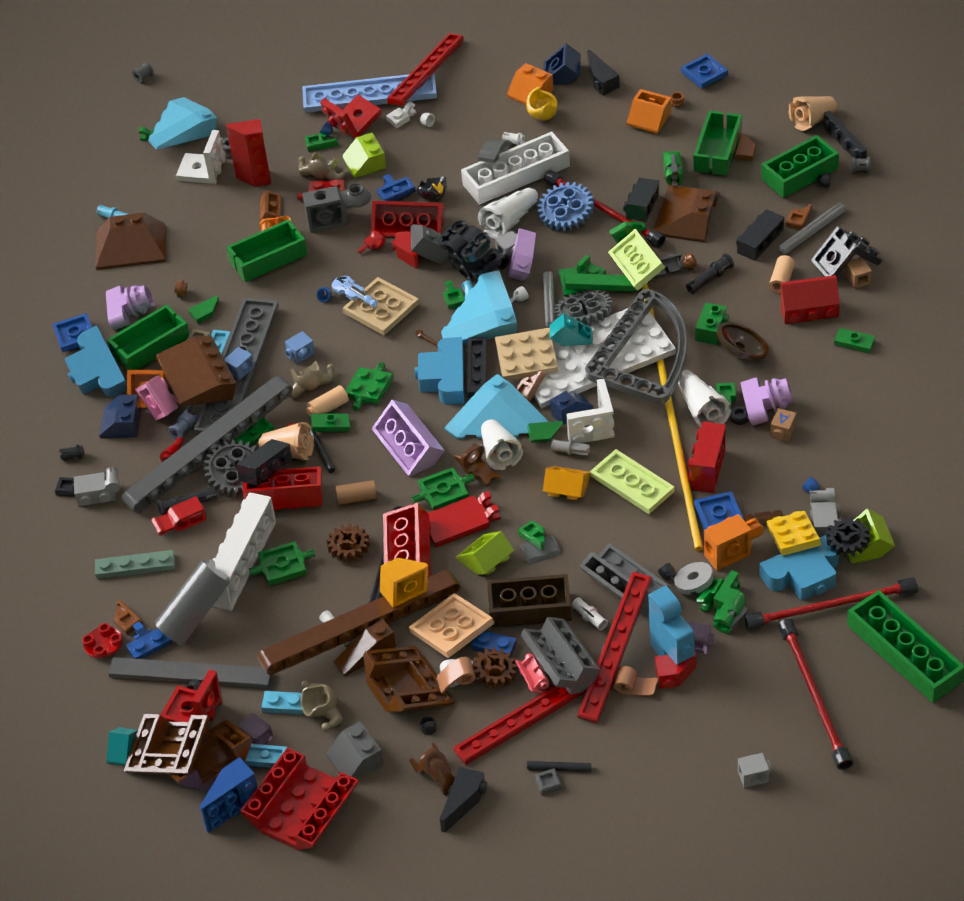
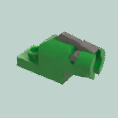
[663,151,684,186]
[712,570,747,634]

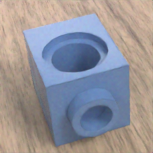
[285,331,315,364]
[224,347,254,381]

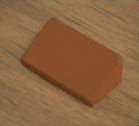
[260,190,281,221]

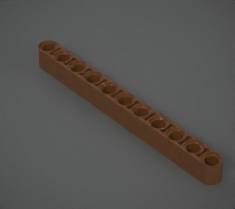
[257,570,461,675]

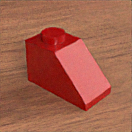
[392,231,419,268]
[655,651,697,689]

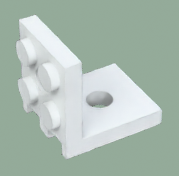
[176,130,225,184]
[567,379,615,443]

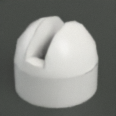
[420,113,435,127]

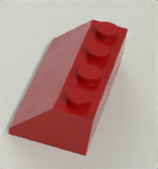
[226,119,272,187]
[371,200,445,237]
[243,466,323,511]
[383,502,431,577]

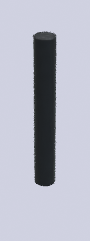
[309,430,335,473]
[527,761,591,772]

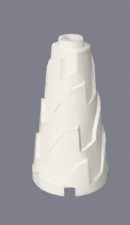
[478,187,538,239]
[678,370,731,428]

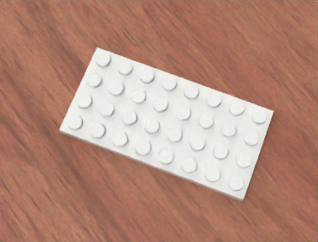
[522,308,676,408]

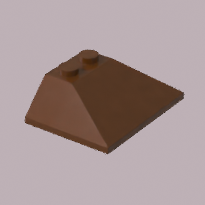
[653,185,720,242]
[96,213,166,270]
[364,646,455,712]
[124,714,210,775]
[168,719,252,791]

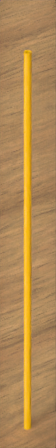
[641,282,703,551]

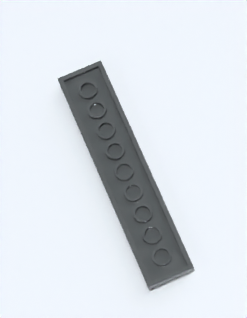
[194,298,279,435]

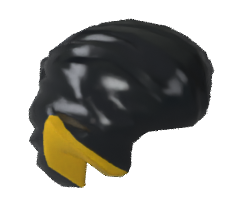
[417,177,447,201]

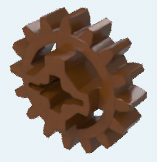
[327,523,370,562]
[472,647,517,689]

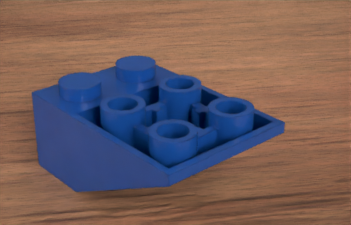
[199,757,258,833]

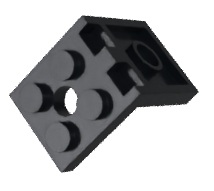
[811,226,883,277]

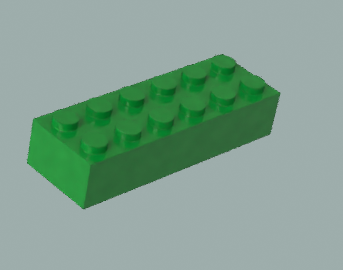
[847,590,964,703]

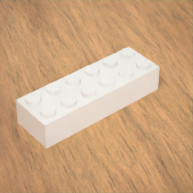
[461,132,570,205]
[212,492,276,611]

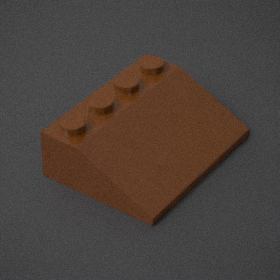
[156,335,236,406]

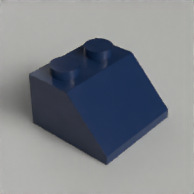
[543,43,581,85]
[99,395,141,438]

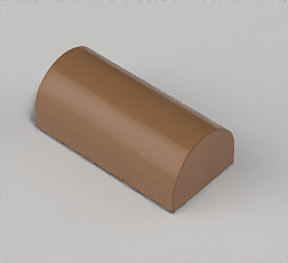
[336,480,377,505]

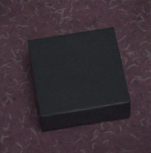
[55,477,75,497]

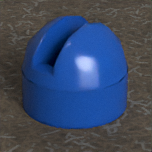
[319,122,333,136]
[316,287,332,302]
[802,477,820,494]

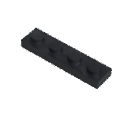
[823,111,867,165]
[467,337,487,397]

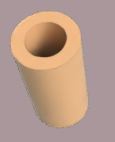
[769,255,795,294]
[306,385,349,417]

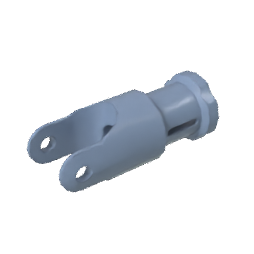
[168,404,201,440]

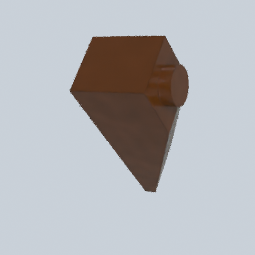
[334,619,396,676]

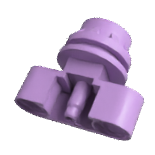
[106,285,155,331]
[741,377,794,426]

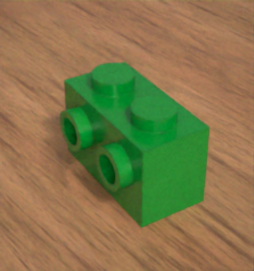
[695,302,729,345]

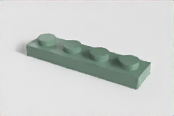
[95,550,175,579]

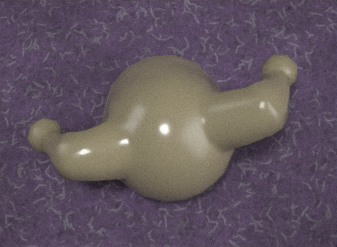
[298,152,350,181]
[289,361,335,399]
[301,680,343,732]

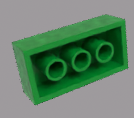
[761,135,839,198]

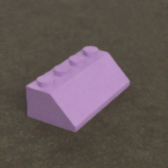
[372,400,445,477]

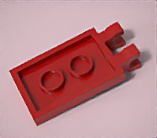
[428,491,500,548]

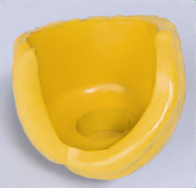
[526,87,558,121]

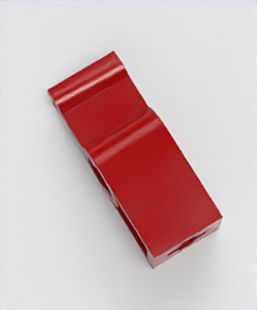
[151,496,207,536]

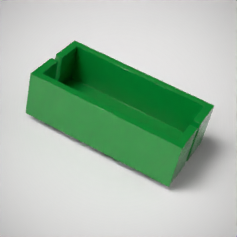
[693,110,742,176]
[226,219,308,282]
[107,304,190,370]

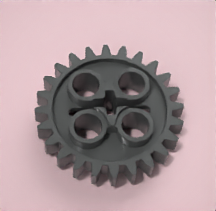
[554,290,614,326]
[204,440,256,497]

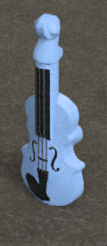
[332,276,378,307]

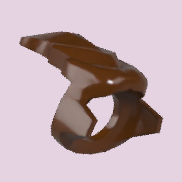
[454,443,500,485]
[409,742,455,795]

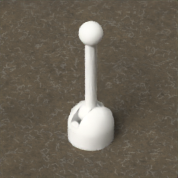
[510,286,529,303]

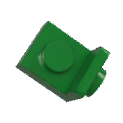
[577,255,606,274]

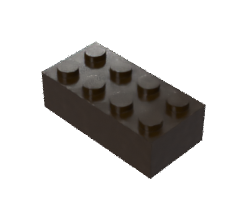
[487,574,572,627]

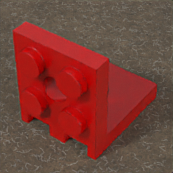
[320,94,382,140]
[161,669,223,734]

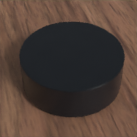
[730,406,749,425]

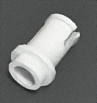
[502,132,525,146]

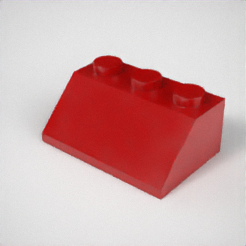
[780,275,840,324]

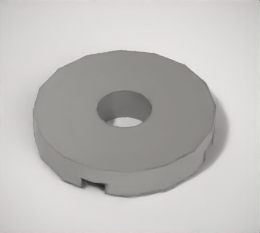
[674,562,714,595]

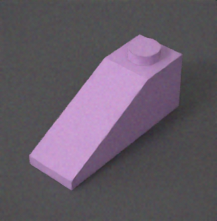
[508,228,536,282]

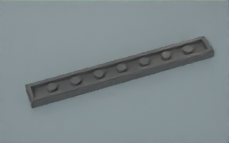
[108,657,272,689]

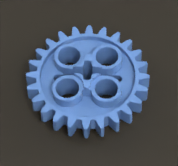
[537,182,595,232]

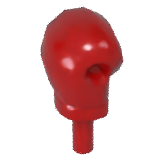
[357,230,386,254]

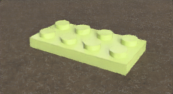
[608,229,665,291]
[590,449,675,514]

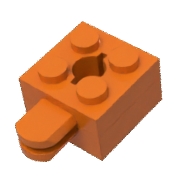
[704,514,764,571]

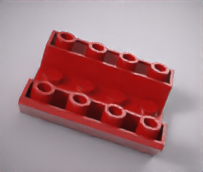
[240,747,359,850]

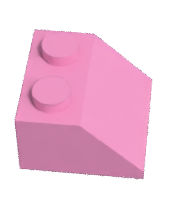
[136,375,178,421]

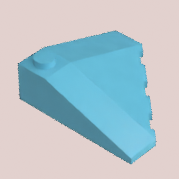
[148,97,217,150]
[441,270,517,345]
[444,374,548,440]

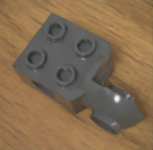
[302,183,371,232]

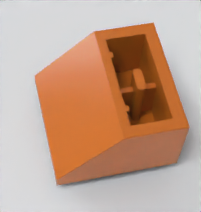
[627,89,672,134]

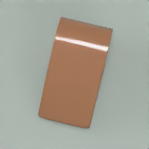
[437,657,475,694]
[614,666,658,696]

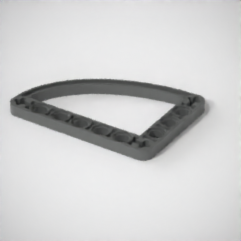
[585,289,687,404]

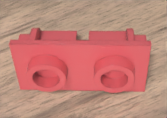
[515,653,549,694]

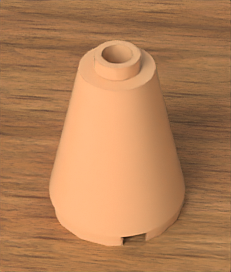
[788,96,837,131]
[259,422,314,460]

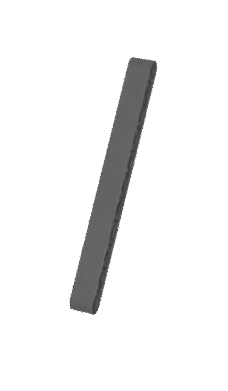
[122,376,293,513]

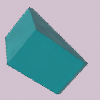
[106,727,138,766]

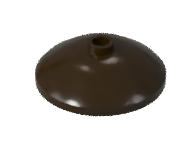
[717,322,769,361]

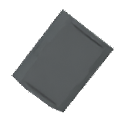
[518,535,561,565]

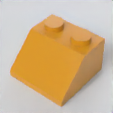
[543,466,591,500]
[380,558,428,607]

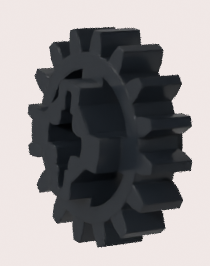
[826,516,870,557]

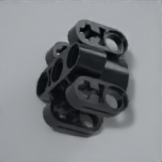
[438,220,502,280]

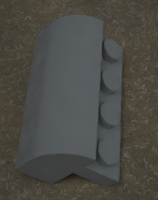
[579,543,670,616]
[155,557,230,646]
[521,617,600,694]

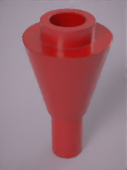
[160,437,184,462]

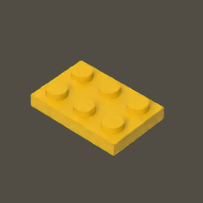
[766,511,821,556]

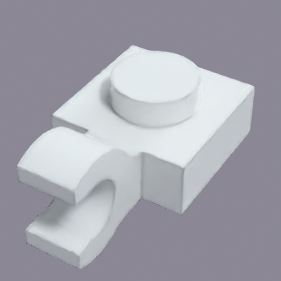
[386,101,417,128]

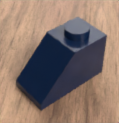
[550,391,593,426]

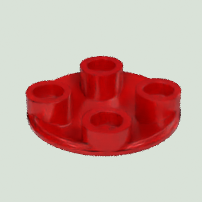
[82,623,123,658]

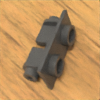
[653,253,684,278]

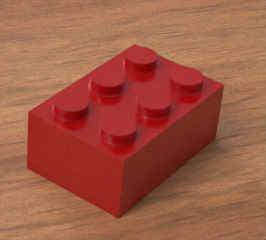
[688,421,726,493]

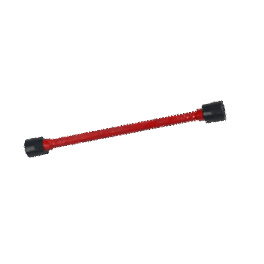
[544,170,666,248]
[744,577,918,631]
[778,619,854,770]

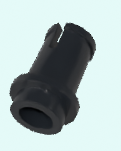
[59,444,85,461]

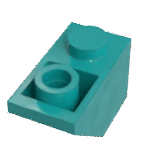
[550,313,593,346]

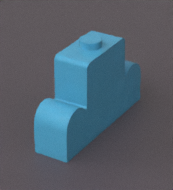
[65,325,127,397]
[415,337,465,405]
[759,535,840,601]
[648,585,695,665]

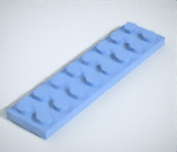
[302,73,437,113]

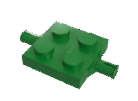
[345,362,394,411]
[411,467,475,511]
[249,541,315,586]

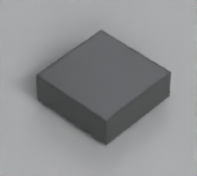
[534,768,562,796]

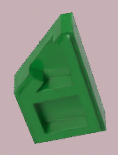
[304,133,339,152]
[609,222,646,244]
[188,295,219,324]
[527,421,563,443]
[518,520,546,550]

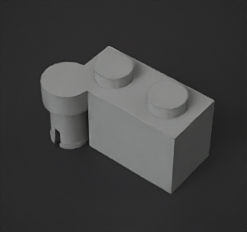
[74,467,120,506]
[810,488,841,538]

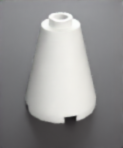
[481,419,523,470]

